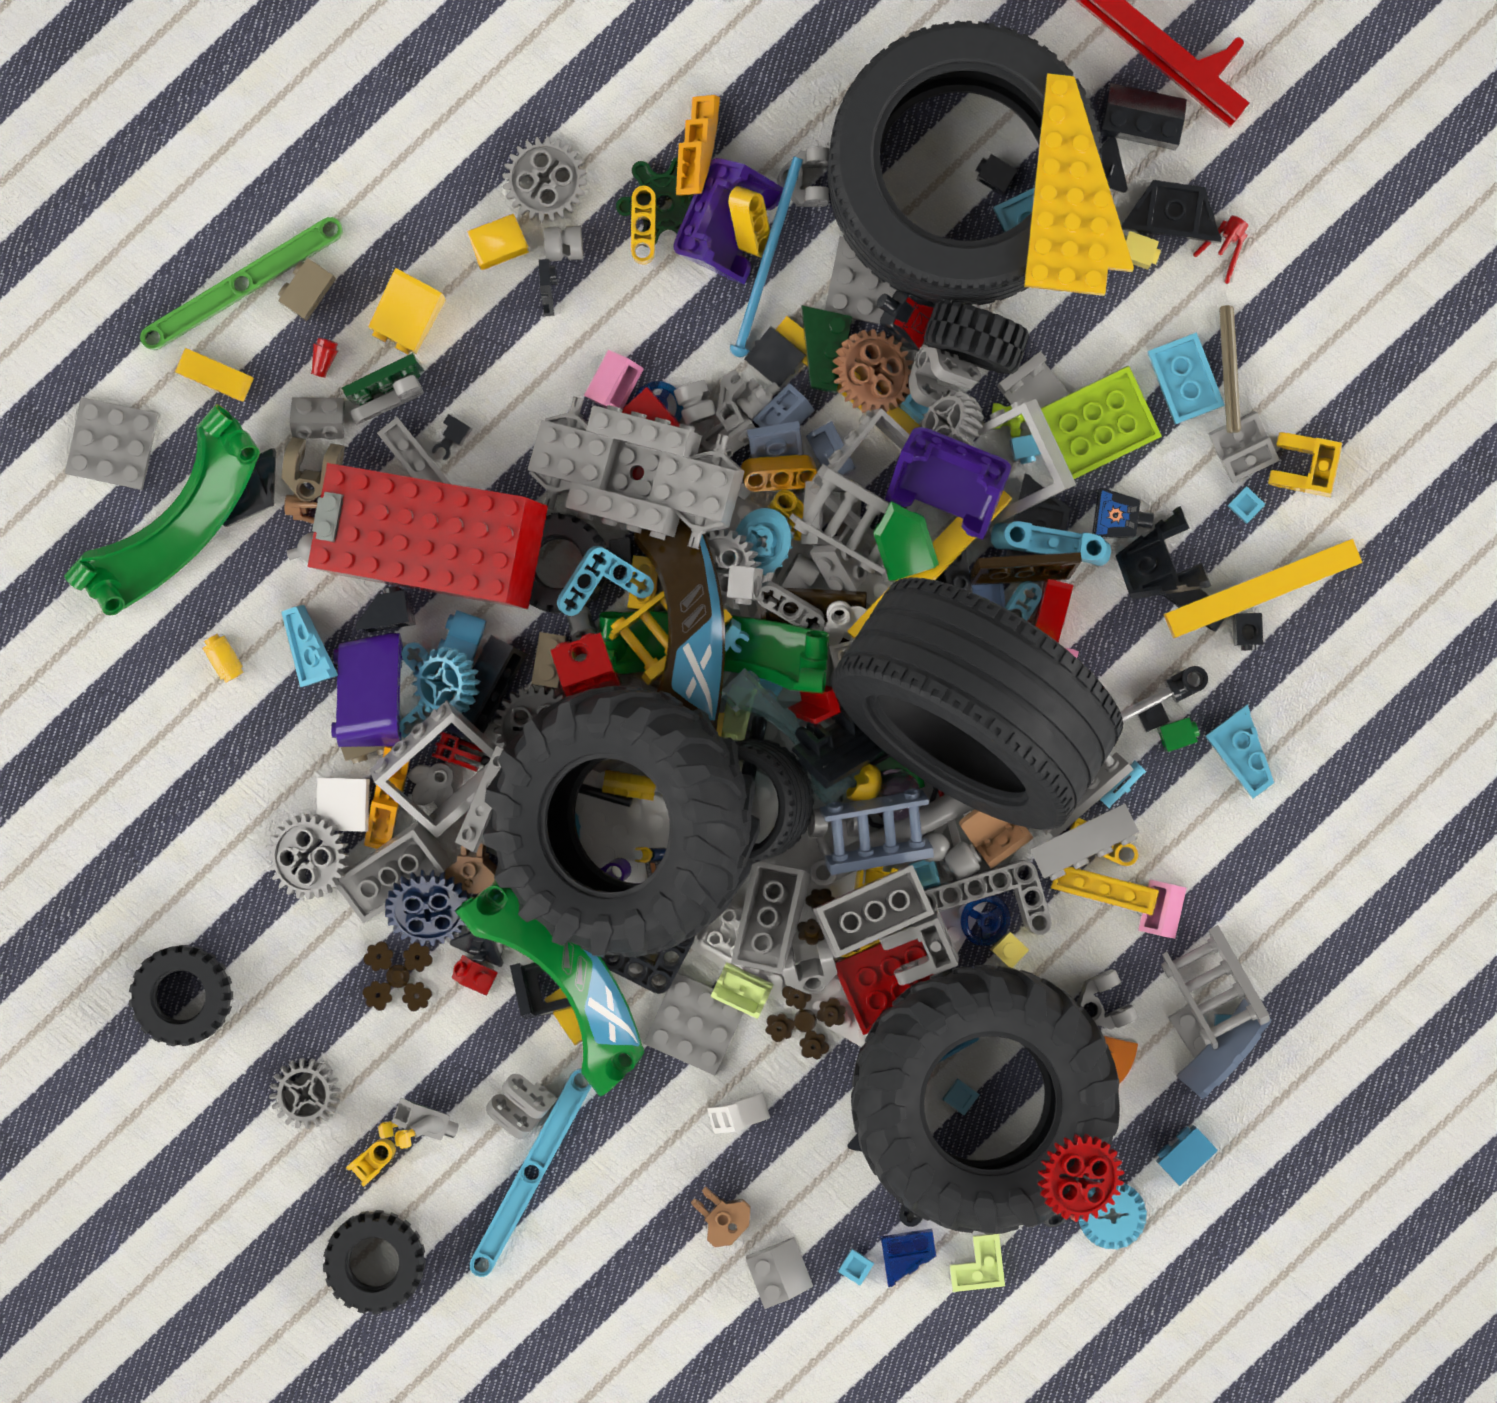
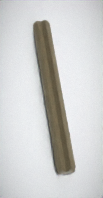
[1219,305,1241,433]

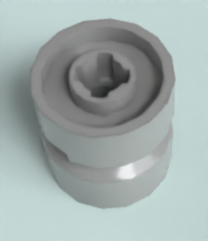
[544,225,583,262]
[674,380,716,426]

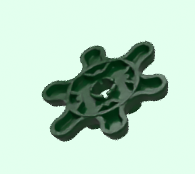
[616,157,694,248]

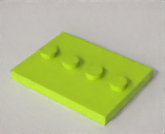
[1041,366,1162,479]

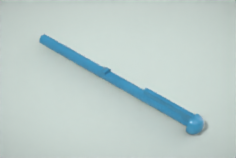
[730,156,803,357]

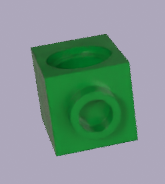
[1157,717,1200,752]

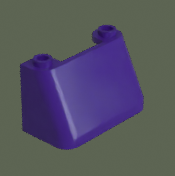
[673,158,783,284]
[885,427,1011,540]
[331,633,404,747]

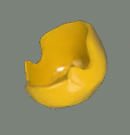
[846,764,882,801]

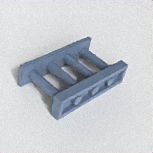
[820,789,934,875]

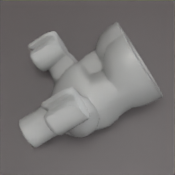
[736,378,781,422]

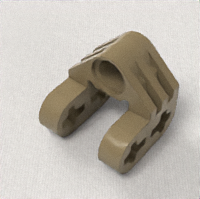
[281,437,345,501]

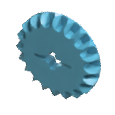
[734,508,794,576]
[1079,1183,1147,1250]

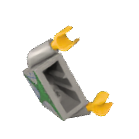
[378,1098,459,1149]

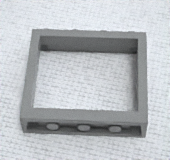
[978,398,1076,527]
[809,408,923,548]
[370,701,496,838]

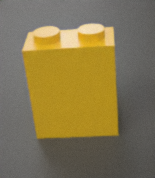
[368,268,446,355]

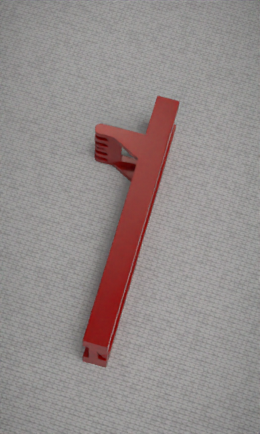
[1075,0,1250,128]

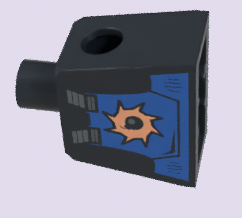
[1092,488,1154,539]

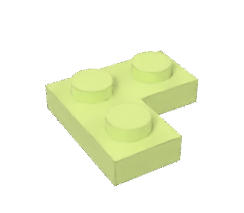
[950,1234,1005,1292]

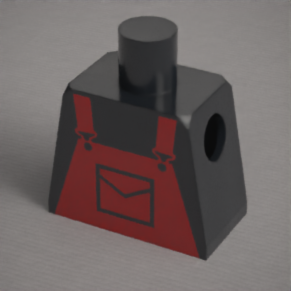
[877,291,935,351]

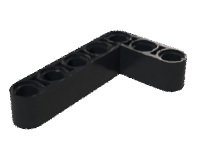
[601,936,695,994]

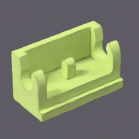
[721,686,756,741]
[710,962,774,1019]

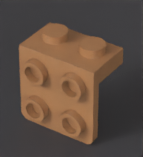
[959,810,1033,869]

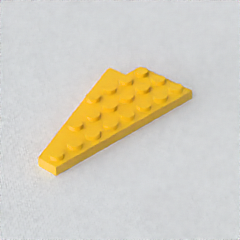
[1024,74,1134,296]

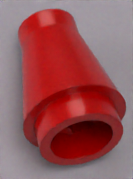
[311,337,339,378]

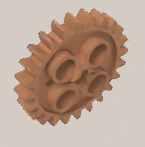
[832,329,913,413]

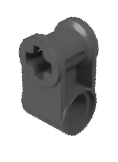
[567,606,597,642]

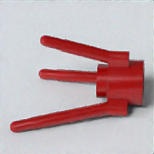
[1193,215,1249,284]

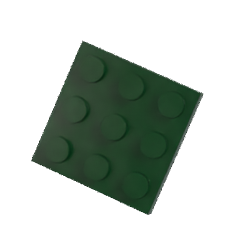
[342,353,424,406]

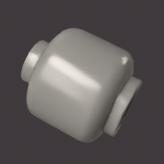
[942,842,983,880]

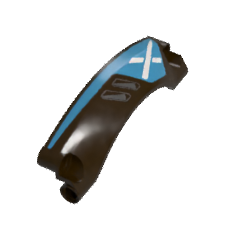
[634,518,725,731]

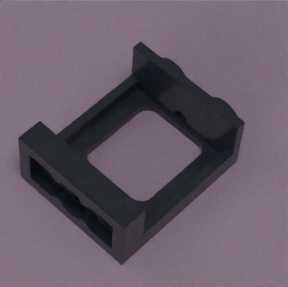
[510,963,572,1020]

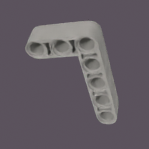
[924,860,1052,935]

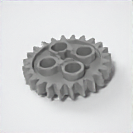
[502,137,587,223]
[705,529,761,613]
[266,814,350,900]

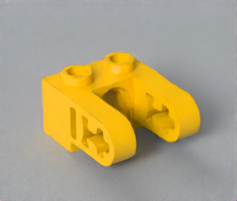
[1268,432,1342,498]

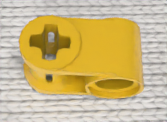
[768,490,804,541]
[346,1138,396,1187]

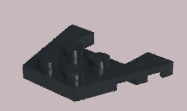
[1115,506,1211,599]

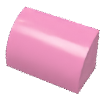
[584,350,644,409]
[1138,880,1186,939]

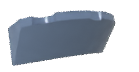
[1176,998,1272,1099]

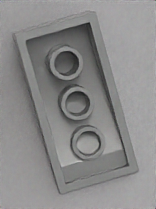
[337,821,452,923]
[731,862,811,974]

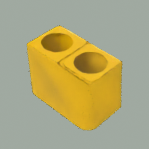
[467,214,531,270]

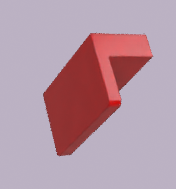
[786,685,840,724]

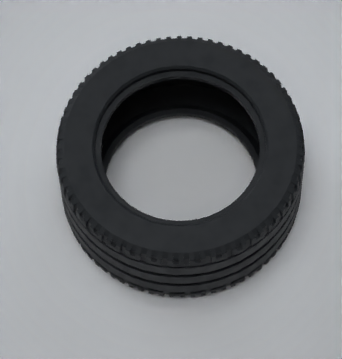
[827,21,1102,306]
[831,577,1124,830]

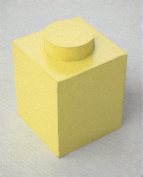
[1125,231,1161,270]
[990,931,1029,968]

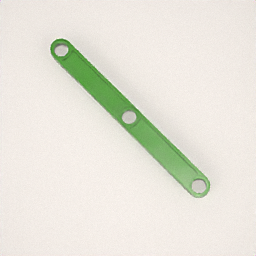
[140,217,343,350]

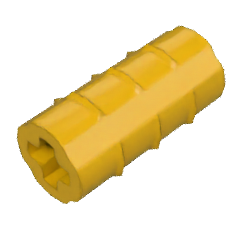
[602,770,656,801]

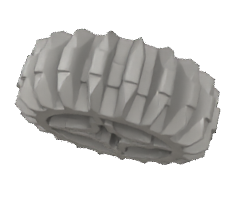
[919,390,984,446]
[269,1058,341,1129]

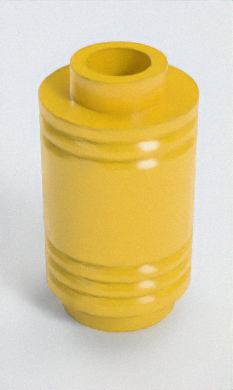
[202,633,244,683]

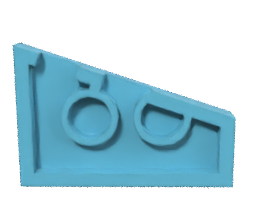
[1205,704,1274,799]

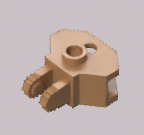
[444,844,497,894]
[691,1186,751,1247]

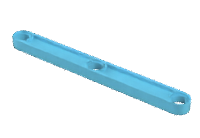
[470,1068,592,1277]

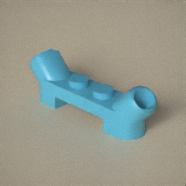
[991,521,1111,566]

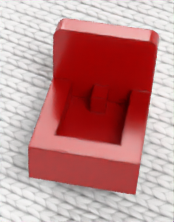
[452,955,498,996]

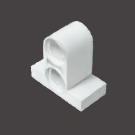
[707,1092,770,1133]

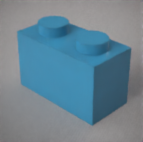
[1156,1125,1218,1186]

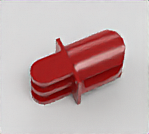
[431,732,484,772]

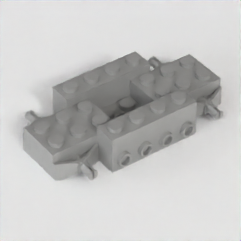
[528,396,745,549]

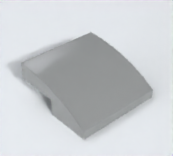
[1208,411,1280,483]

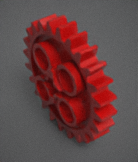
[1038,1134,1124,1222]

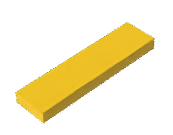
[1051,867,1159,915]

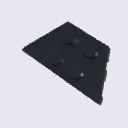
[1121,180,1222,244]
[223,448,276,527]
[1006,474,1070,557]

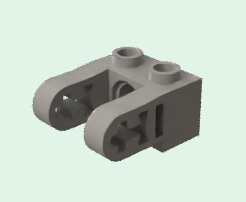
[879,910,959,985]

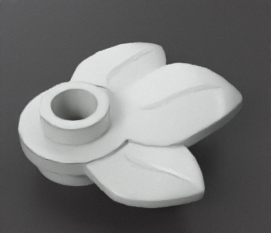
[823,601,867,646]

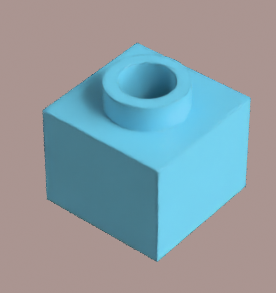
[1009,434,1041,464]

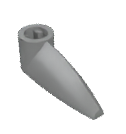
[778,553,820,589]

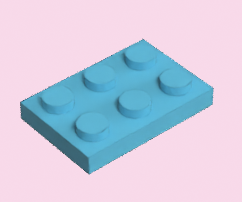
[1147,332,1225,425]

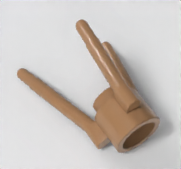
[284,493,318,524]

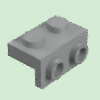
[289,397,345,440]
[700,409,755,458]

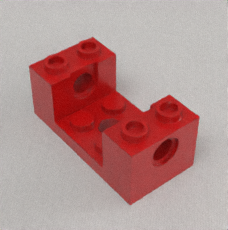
[550,632,621,697]

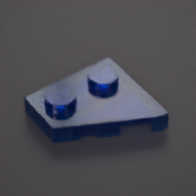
[880,1228,936,1287]

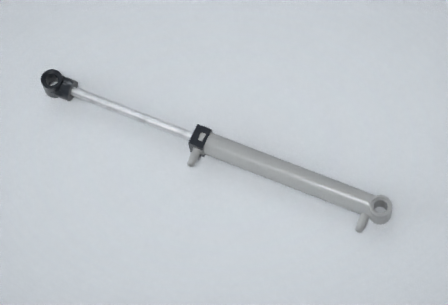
[810,666,1208,886]

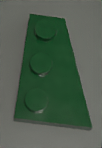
[801,305,852,393]

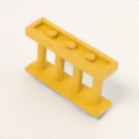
[609,591,732,685]

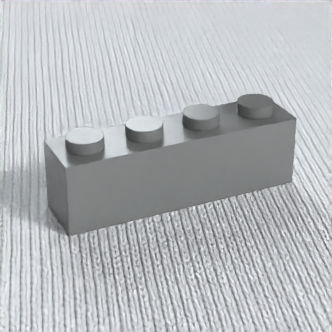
[1030,804,1139,881]

